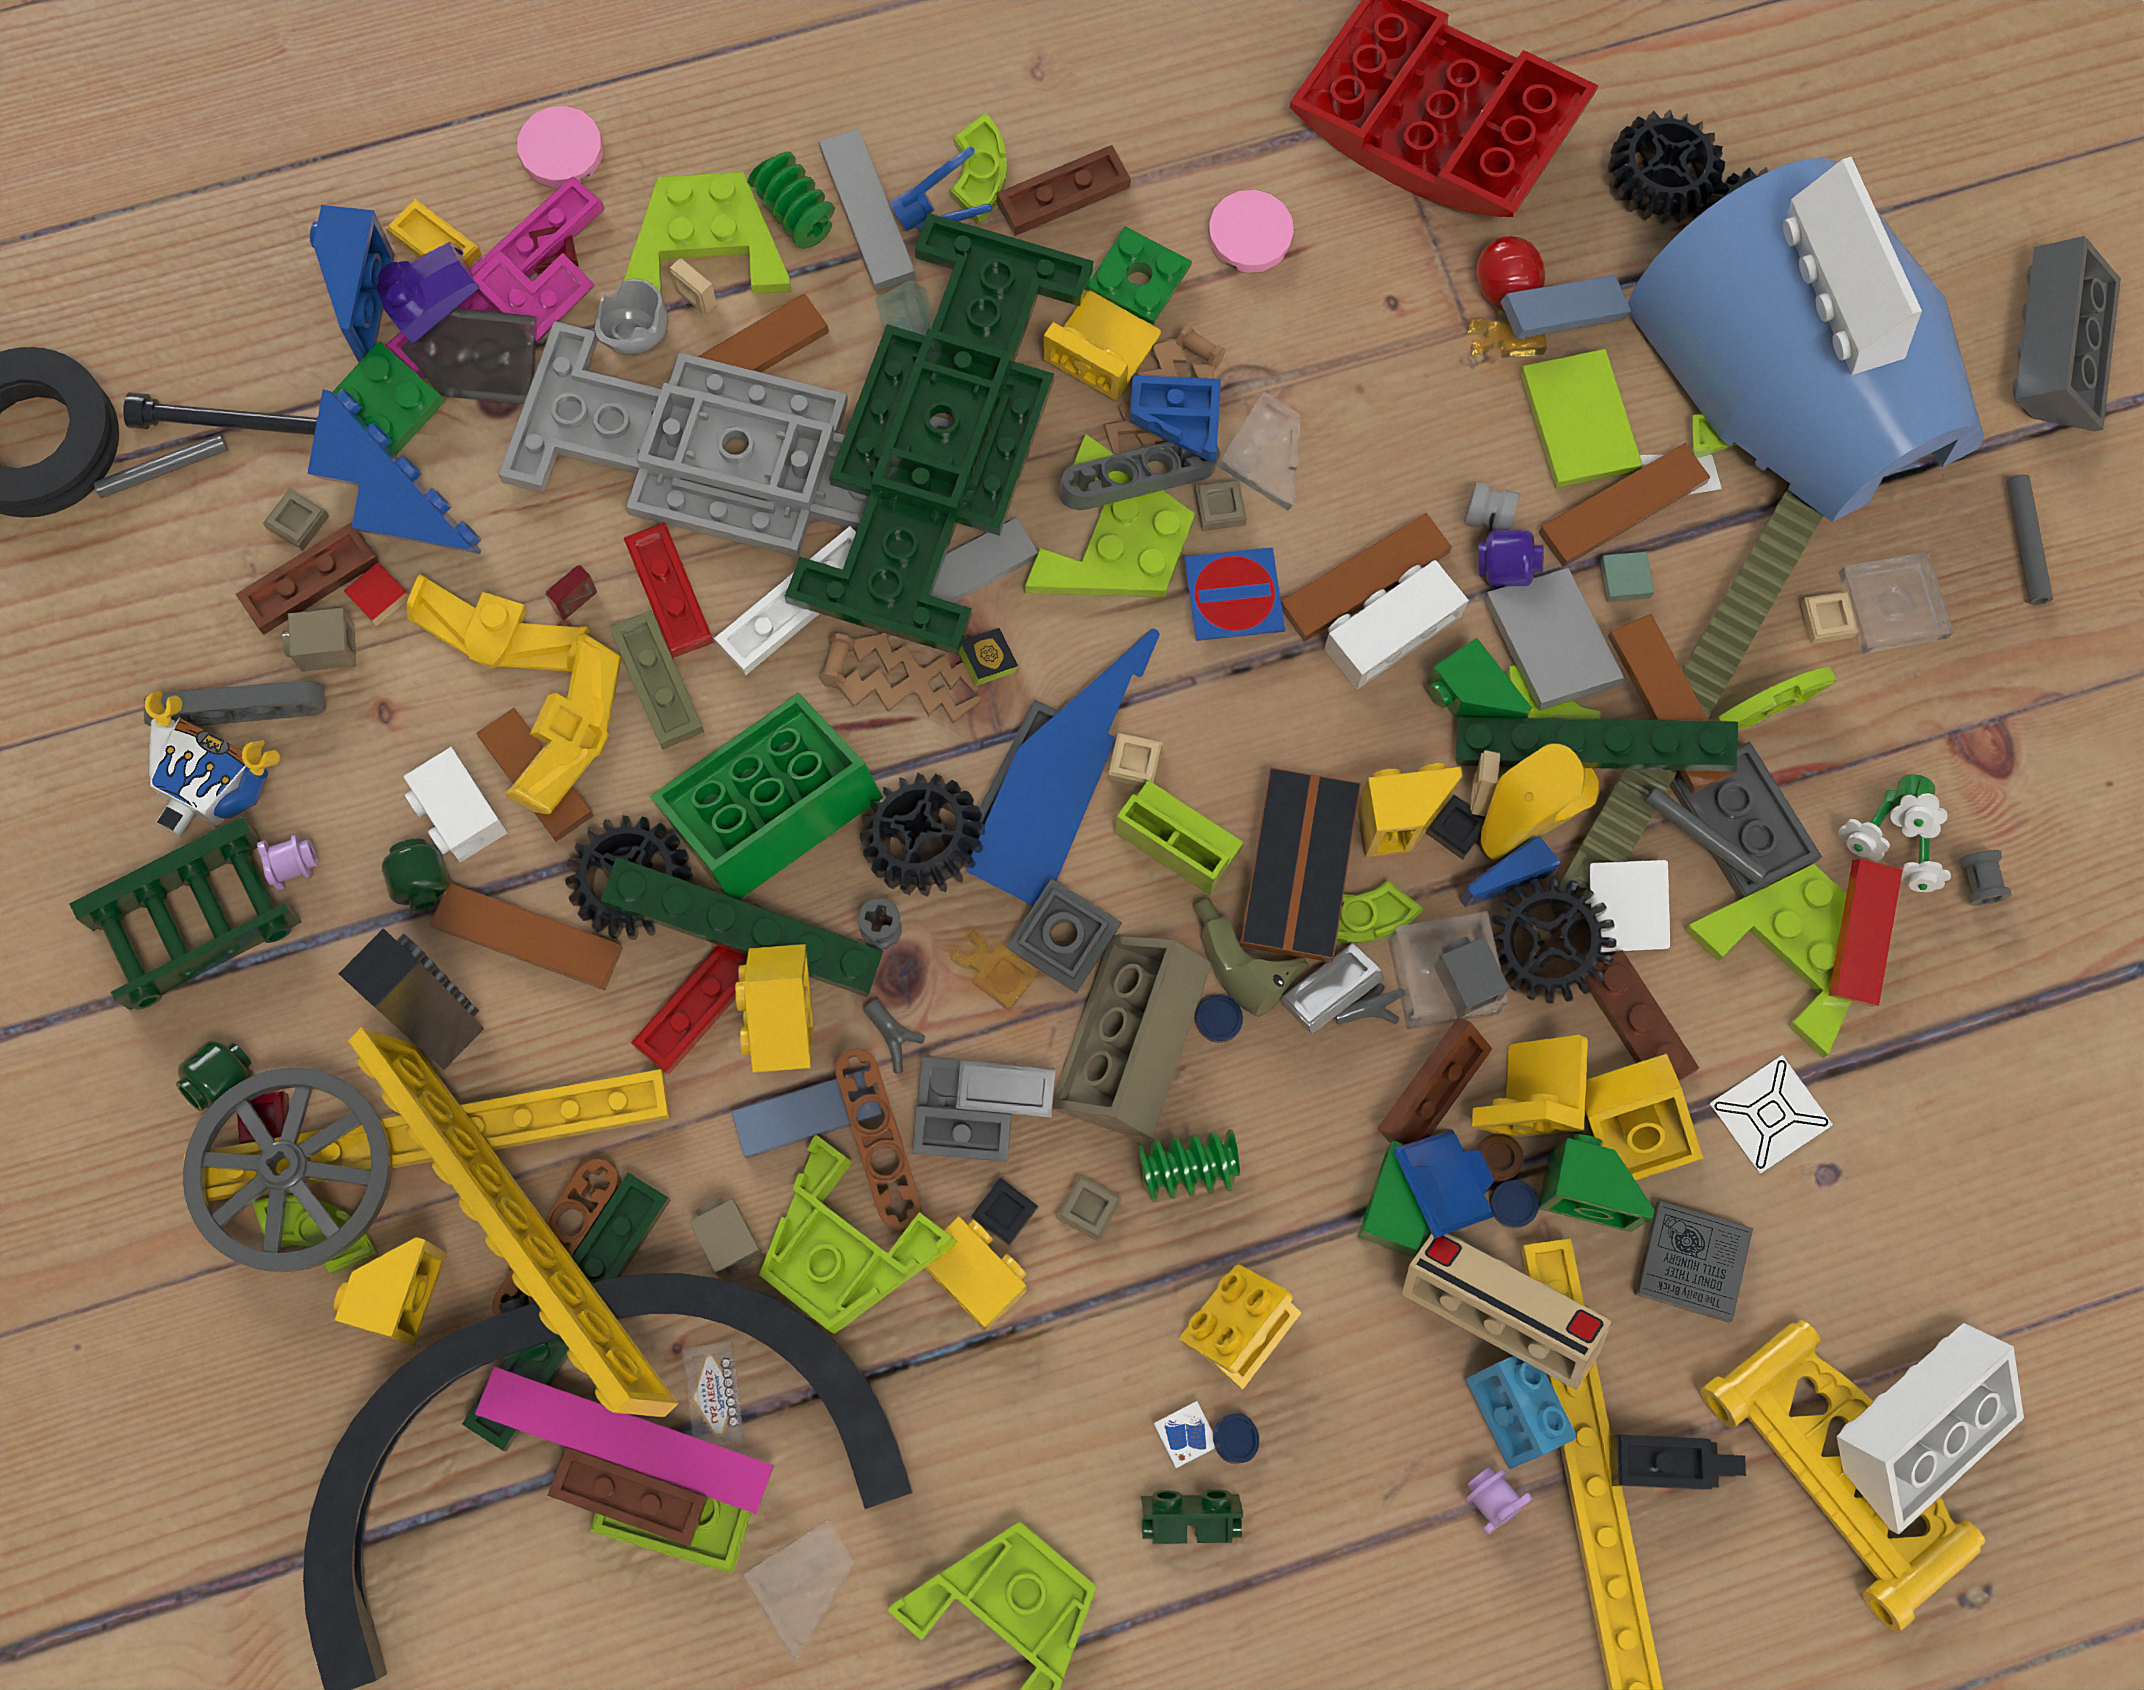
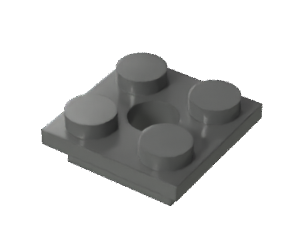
[1006,878,1122,994]

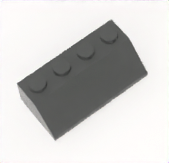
[2013,236,2121,431]

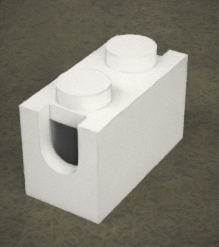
[403,747,507,862]

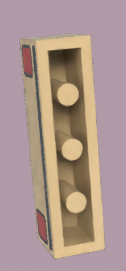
[1402,1234,1612,1390]

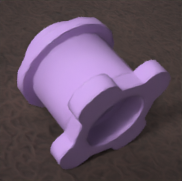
[257,833,318,891]
[1466,1467,1533,1536]

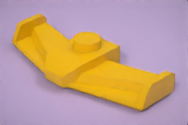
[406,574,591,672]
[504,633,621,815]

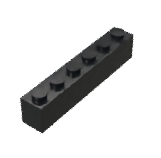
[338,929,484,1070]

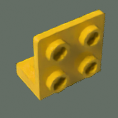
[1044,291,1161,401]
[1472,1035,1588,1138]

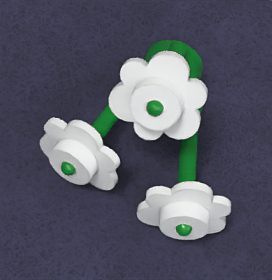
[1838,774,1951,892]

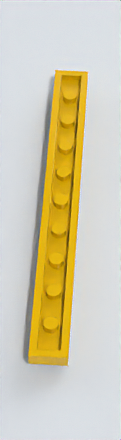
[184,1069,670,1202]
[1520,1238,1664,1690]

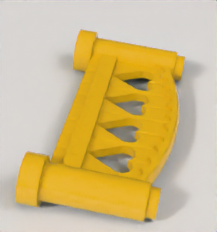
[1700,1320,1985,1633]

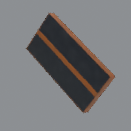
[1240,767,1361,963]

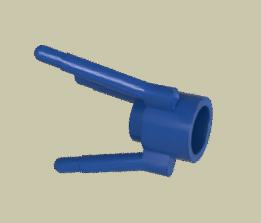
[890,147,992,233]

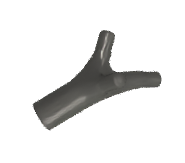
[1335,983,1405,1025]
[864,999,925,1074]

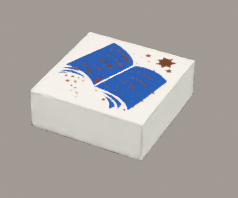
[1153,1401,1215,1469]

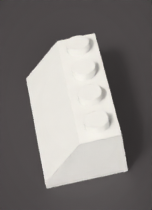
[1783,157,1922,375]
[1837,1323,2024,1534]

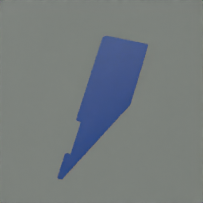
[966,629,1160,906]

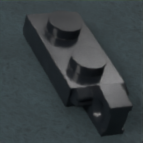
[1610,1434,1746,1490]

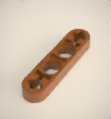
[835,1048,921,1229]
[492,1159,621,1316]

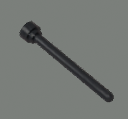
[123,392,317,435]

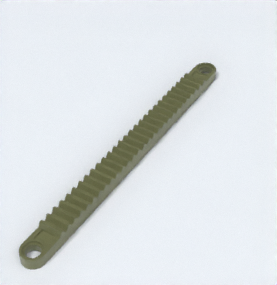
[1551,483,1823,925]

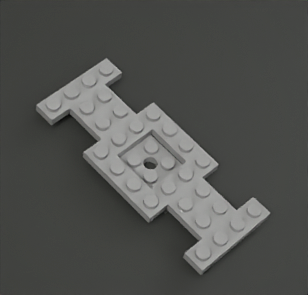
[499,321,954,557]

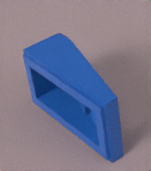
[1460,836,1561,907]

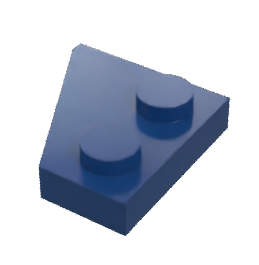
[1130,375,1221,462]

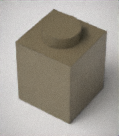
[282,608,356,672]
[689,1198,763,1279]

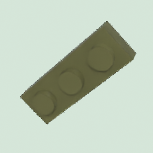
[609,610,704,750]

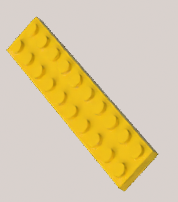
[348,1027,679,1417]

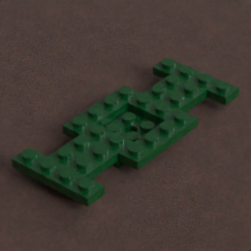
[785,213,1094,655]

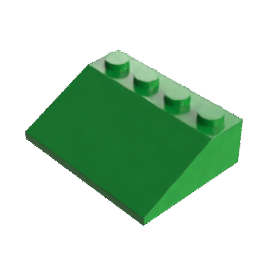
[650,693,883,900]

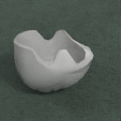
[595,278,668,355]

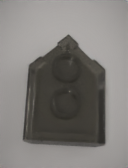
[400,308,537,404]

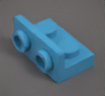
[1465,1356,1576,1469]

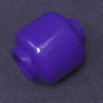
[1479,529,1544,588]

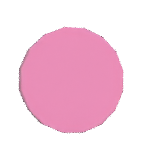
[517,106,603,188]
[1208,190,1294,273]

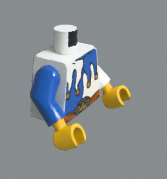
[145,690,280,837]

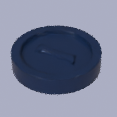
[1196,995,1243,1043]
[1490,1180,1539,1229]
[1213,1413,1259,1464]

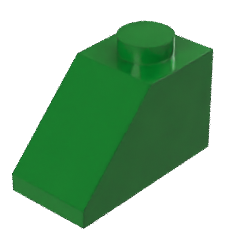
[1427,638,1532,718]
[1357,1140,1432,1257]

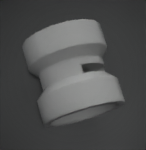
[1464,482,1519,530]

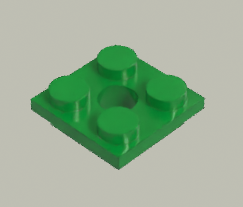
[1086,226,1192,325]

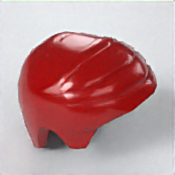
[1475,236,1546,309]

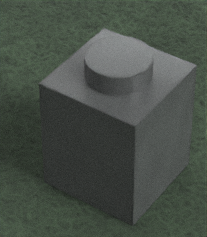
[1434,937,1510,1017]

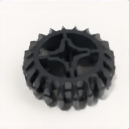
[1608,109,1725,224]
[860,773,985,897]
[565,815,693,940]
[1488,877,1617,1004]

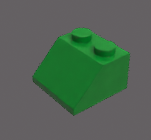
[1539,1134,1654,1232]

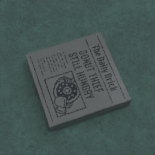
[1635,1201,1753,1323]

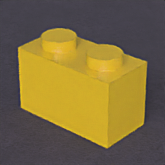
[924,1216,1027,1332]

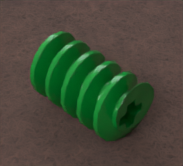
[747,152,835,249]
[1137,1129,1240,1202]

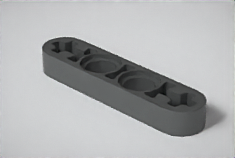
[1058,442,1220,510]
[144,681,325,726]

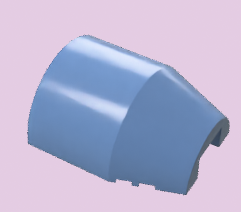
[1628,158,1984,522]

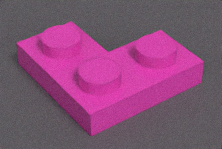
[473,250,595,347]

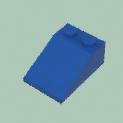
[310,205,395,362]

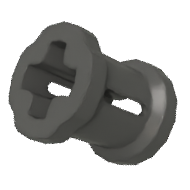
[1959,850,2012,906]
[858,898,902,950]

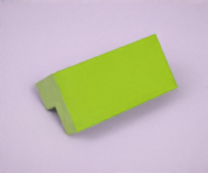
[1115,780,1244,895]

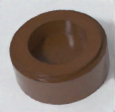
[1475,1133,1524,1183]

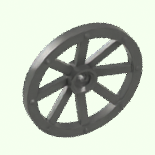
[183,1068,392,1272]

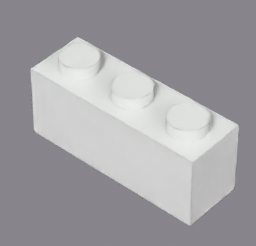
[1324,560,1469,690]

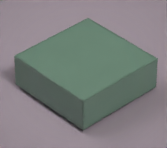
[1600,552,1654,602]

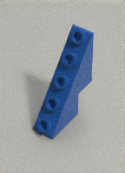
[307,389,481,554]

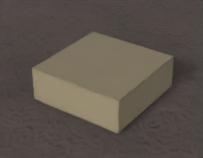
[1195,479,1247,531]
[263,489,329,551]
[1057,1175,1122,1242]

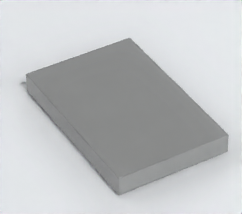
[1485,568,1624,710]

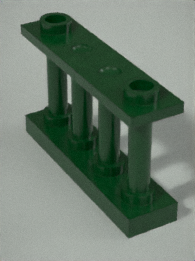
[69,816,302,1010]

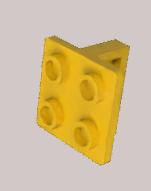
[1179,1264,1301,1390]

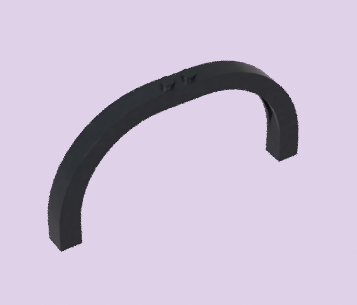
[303,1273,913,1690]

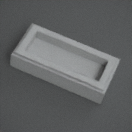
[1281,943,1384,1035]

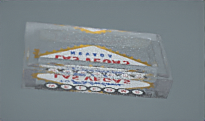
[682,1341,745,1445]

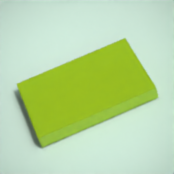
[1520,349,1643,489]
[590,1463,752,1574]

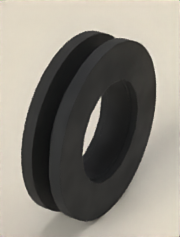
[0,347,119,518]

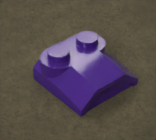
[377,242,480,343]

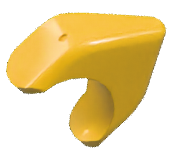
[1481,744,1600,860]

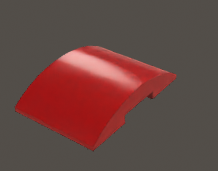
[1290,0,1598,217]

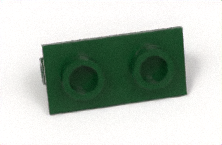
[1141,1489,1243,1544]

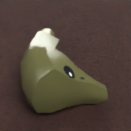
[1194,898,1309,1017]

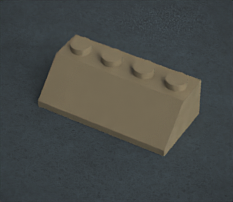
[1052,935,1212,1138]

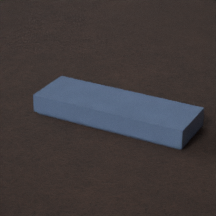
[1501,275,1632,339]
[731,1069,882,1159]

